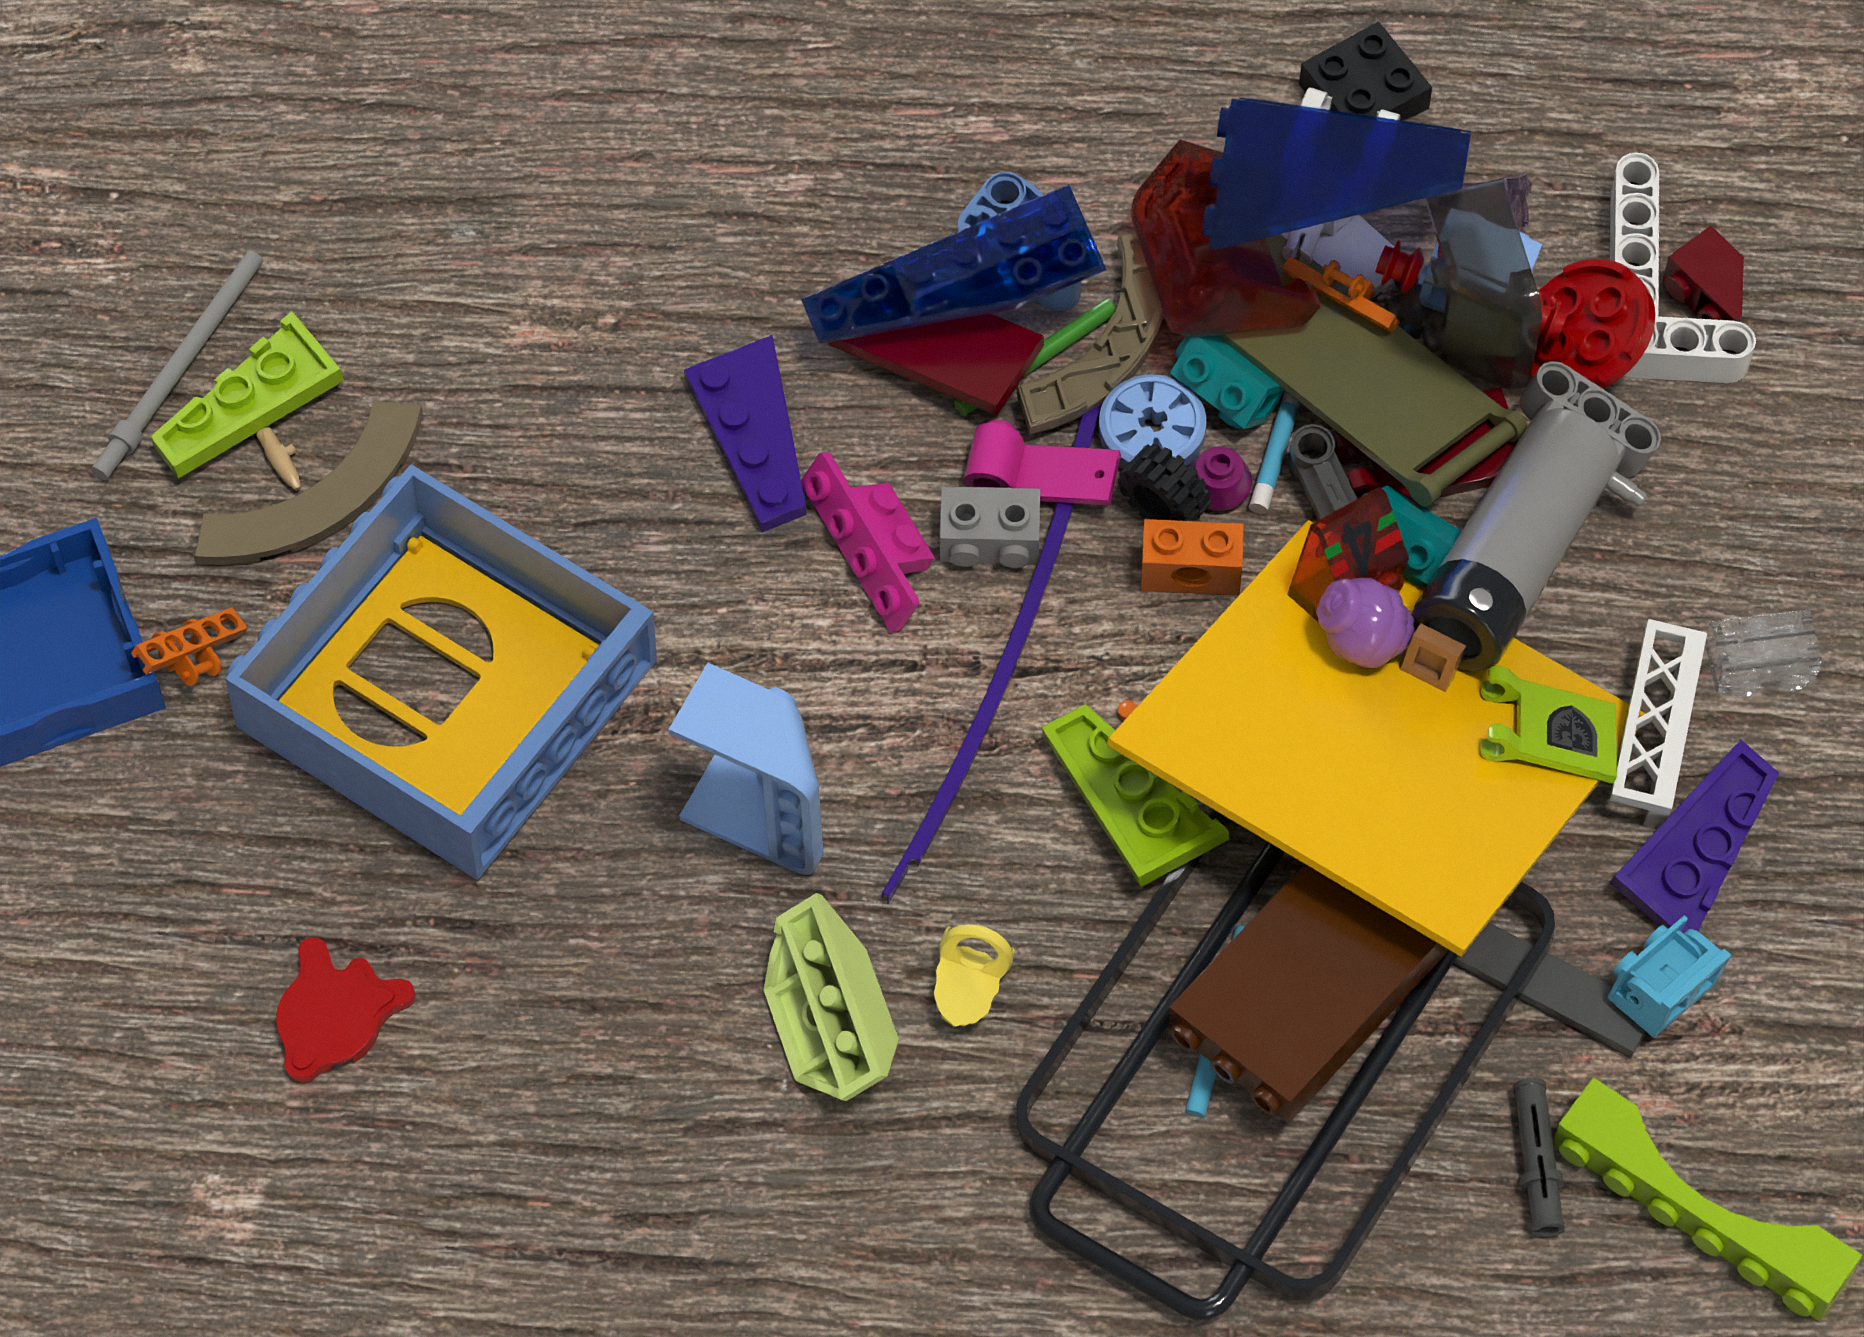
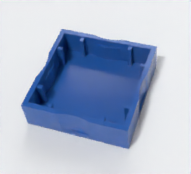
[0,517,166,767]

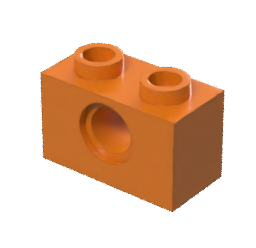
[1141,519,1244,595]

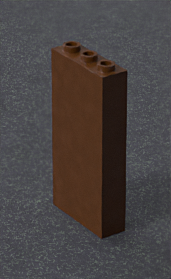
[1169,864,1449,1123]

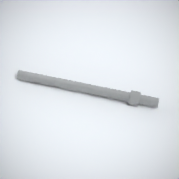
[91,250,263,480]

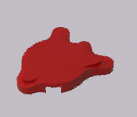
[276,938,416,1083]

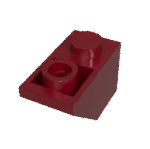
[1662,225,1744,322]

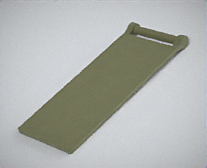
[1155,213,1528,507]

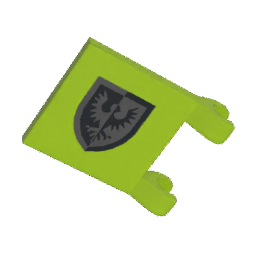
[1480,665,1617,784]

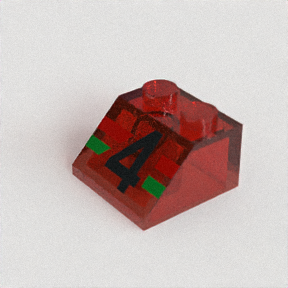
[1287,487,1409,623]

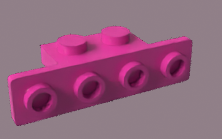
[801,452,935,632]

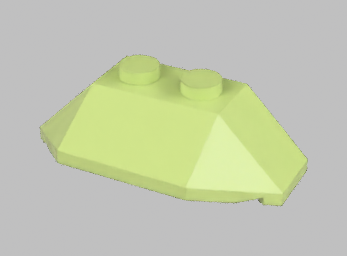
[763,893,899,1101]

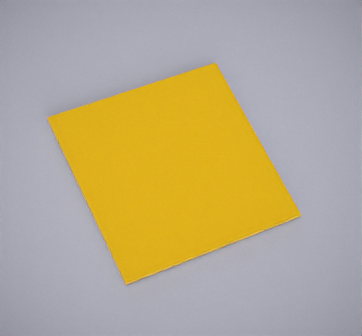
[1106,520,1646,957]

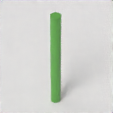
[954,298,1116,417]

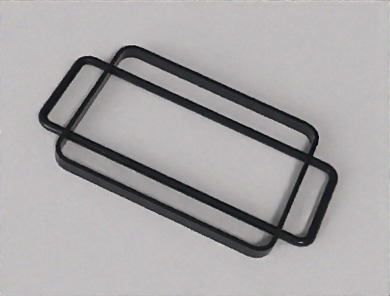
[1016,809,1555,1320]

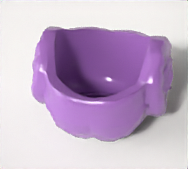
[1316,578,1414,668]

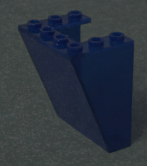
[1202,97,1472,249]

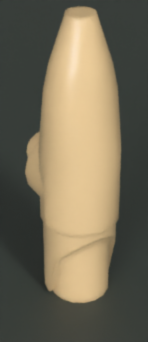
[256,427,301,491]

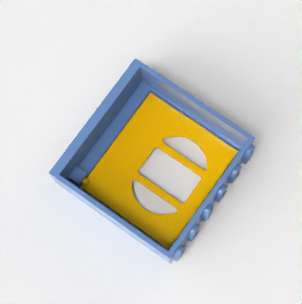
[225,464,657,881]

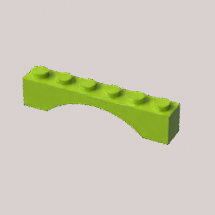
[1553,1077,1863,1322]

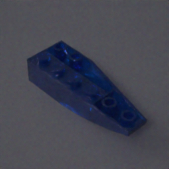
[801,184,1106,344]

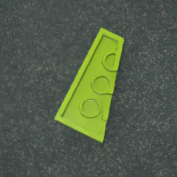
[150,311,344,479]
[1041,704,1230,887]

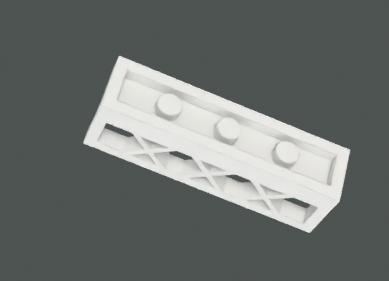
[1609,619,1707,829]

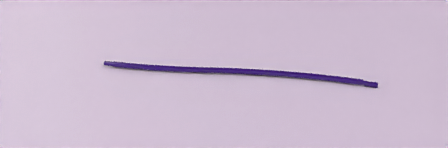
[882,171,1191,904]

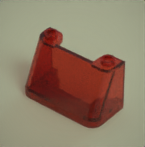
[1131,139,1321,338]

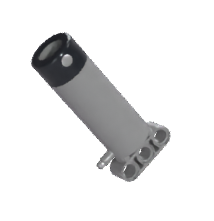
[1412,361,1661,671]

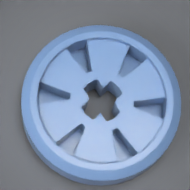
[1099,374,1206,469]

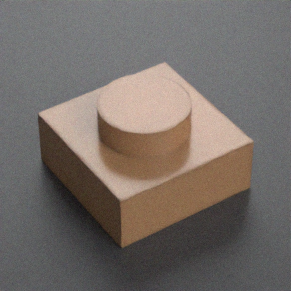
[1400,623,1466,692]

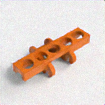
[1282,256,1400,333]
[131,607,247,686]

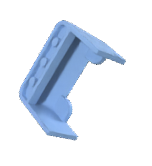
[669,663,823,875]

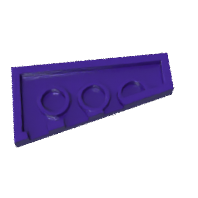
[684,335,807,532]
[1609,739,1779,933]

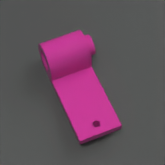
[963,419,1121,505]

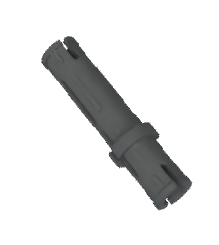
[1513,1078,1565,1237]

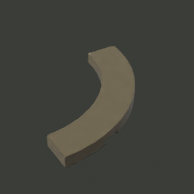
[1016,226,1171,435]
[195,401,423,566]

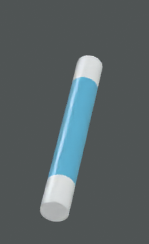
[1249,390,1301,514]

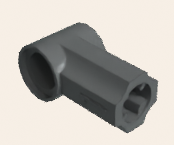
[1288,424,1358,528]

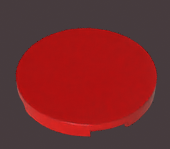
[1514,259,1655,389]

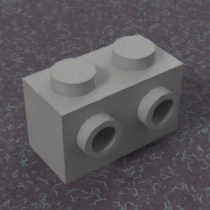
[940,486,1040,568]

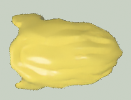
[934,924,1015,1028]

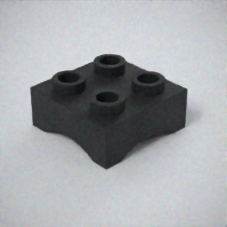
[1299,21,1432,150]

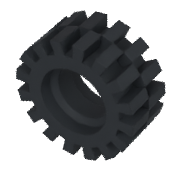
[1117,444,1212,521]

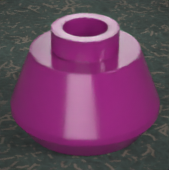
[1188,446,1252,511]

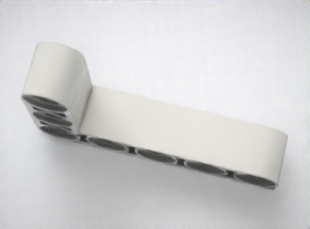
[1610,152,1756,383]

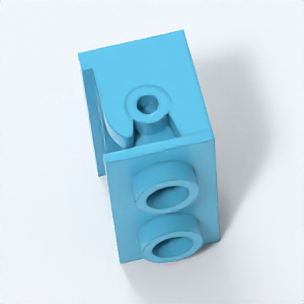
[1607,915,1732,1038]

